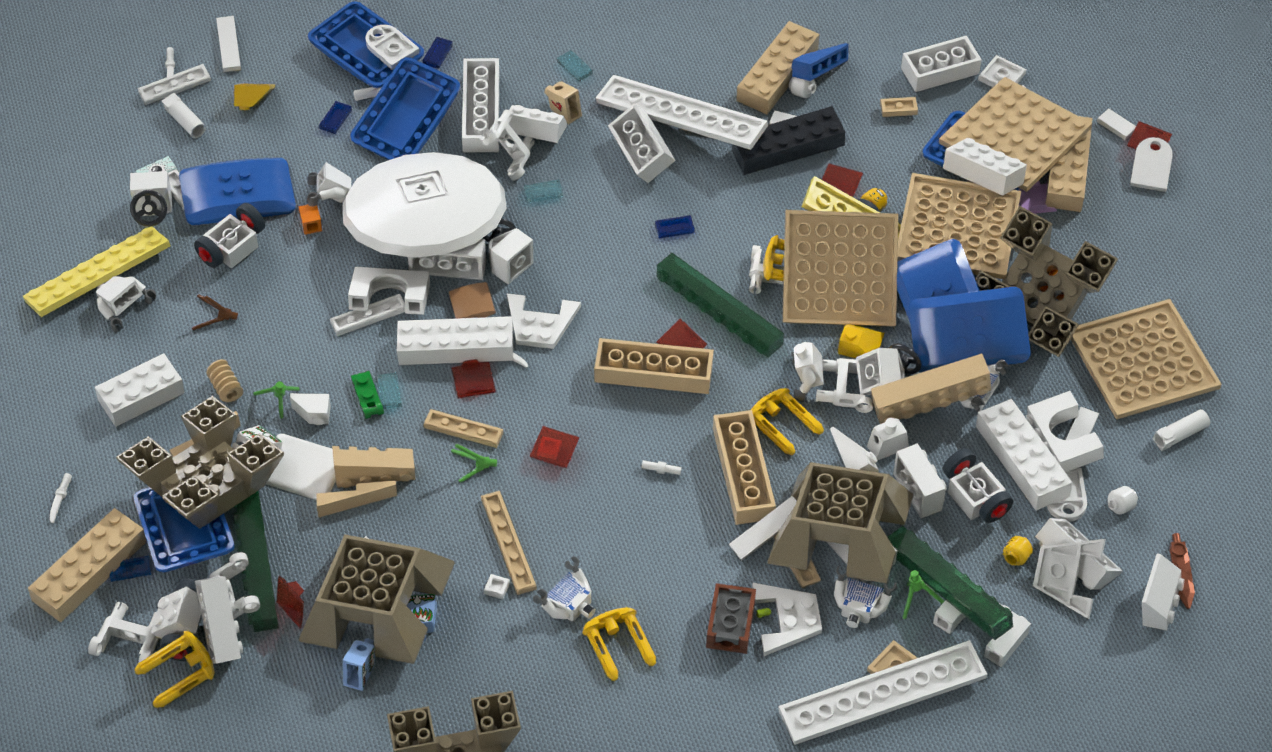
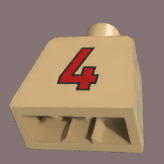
[545,82,582,124]

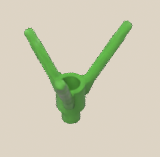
[253,381,300,419]
[451,444,497,483]
[903,570,945,619]

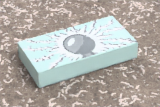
[136,156,177,173]

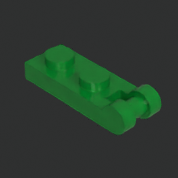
[351,371,384,419]

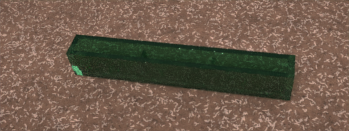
[657,253,784,358]
[233,490,279,632]
[887,526,1013,640]

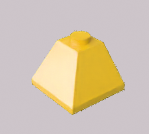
[234,83,275,110]
[838,324,885,359]

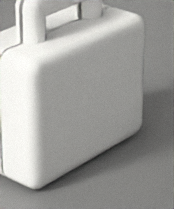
[266,434,336,500]

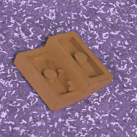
[449,282,496,319]

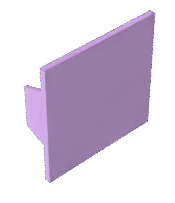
[1018,181,1057,214]

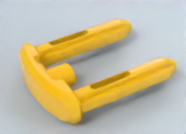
[763,235,784,281]
[751,388,824,455]
[582,607,656,681]
[134,631,215,708]

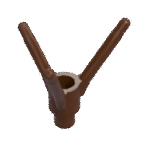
[192,294,238,330]

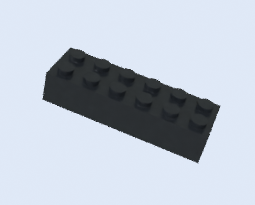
[732,106,846,175]

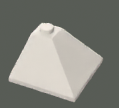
[830,427,879,473]

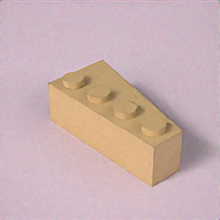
[332,446,416,488]

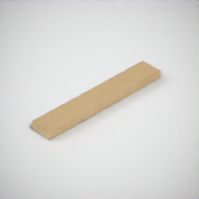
[481,491,537,595]

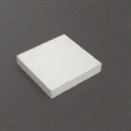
[978,55,1027,87]

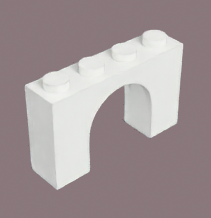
[348,267,430,315]
[1026,391,1104,472]
[933,580,1031,667]

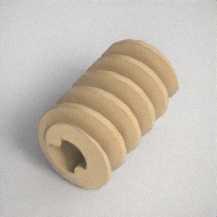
[206,359,243,402]

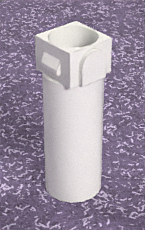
[162,92,206,138]
[1152,409,1210,451]

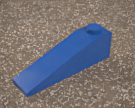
[791,43,849,81]

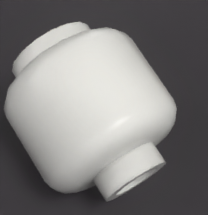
[789,77,816,98]
[1108,486,1138,515]

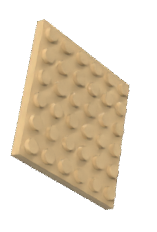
[939,77,1092,192]
[897,173,1021,279]
[782,210,898,327]
[1071,299,1222,420]

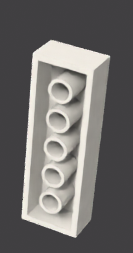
[462,58,500,152]
[397,316,513,365]
[976,399,1073,510]

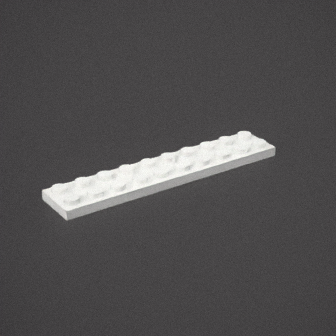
[596,75,768,150]
[778,640,987,745]

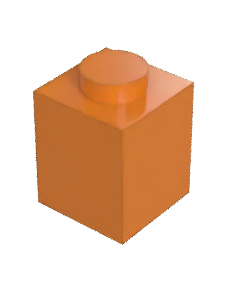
[299,204,322,235]

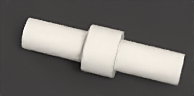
[642,460,682,475]

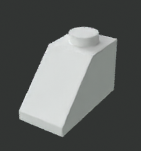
[290,393,331,425]

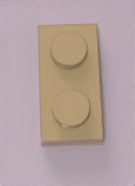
[880,97,918,117]

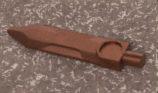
[1169,533,1195,609]

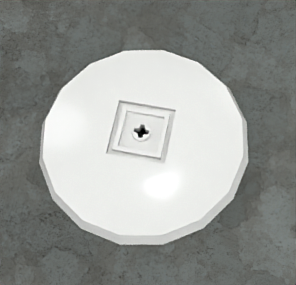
[342,152,507,258]

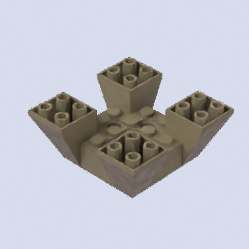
[975,206,1119,357]
[116,396,284,529]
[768,462,914,583]
[299,534,455,664]
[387,691,521,752]

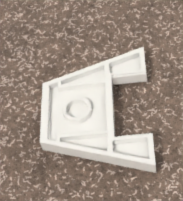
[507,294,581,349]
[1033,539,1106,619]
[753,583,822,656]

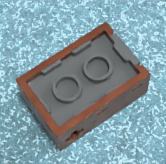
[706,583,756,654]

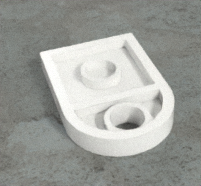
[366,25,419,70]
[1130,137,1172,192]
[1047,468,1087,522]

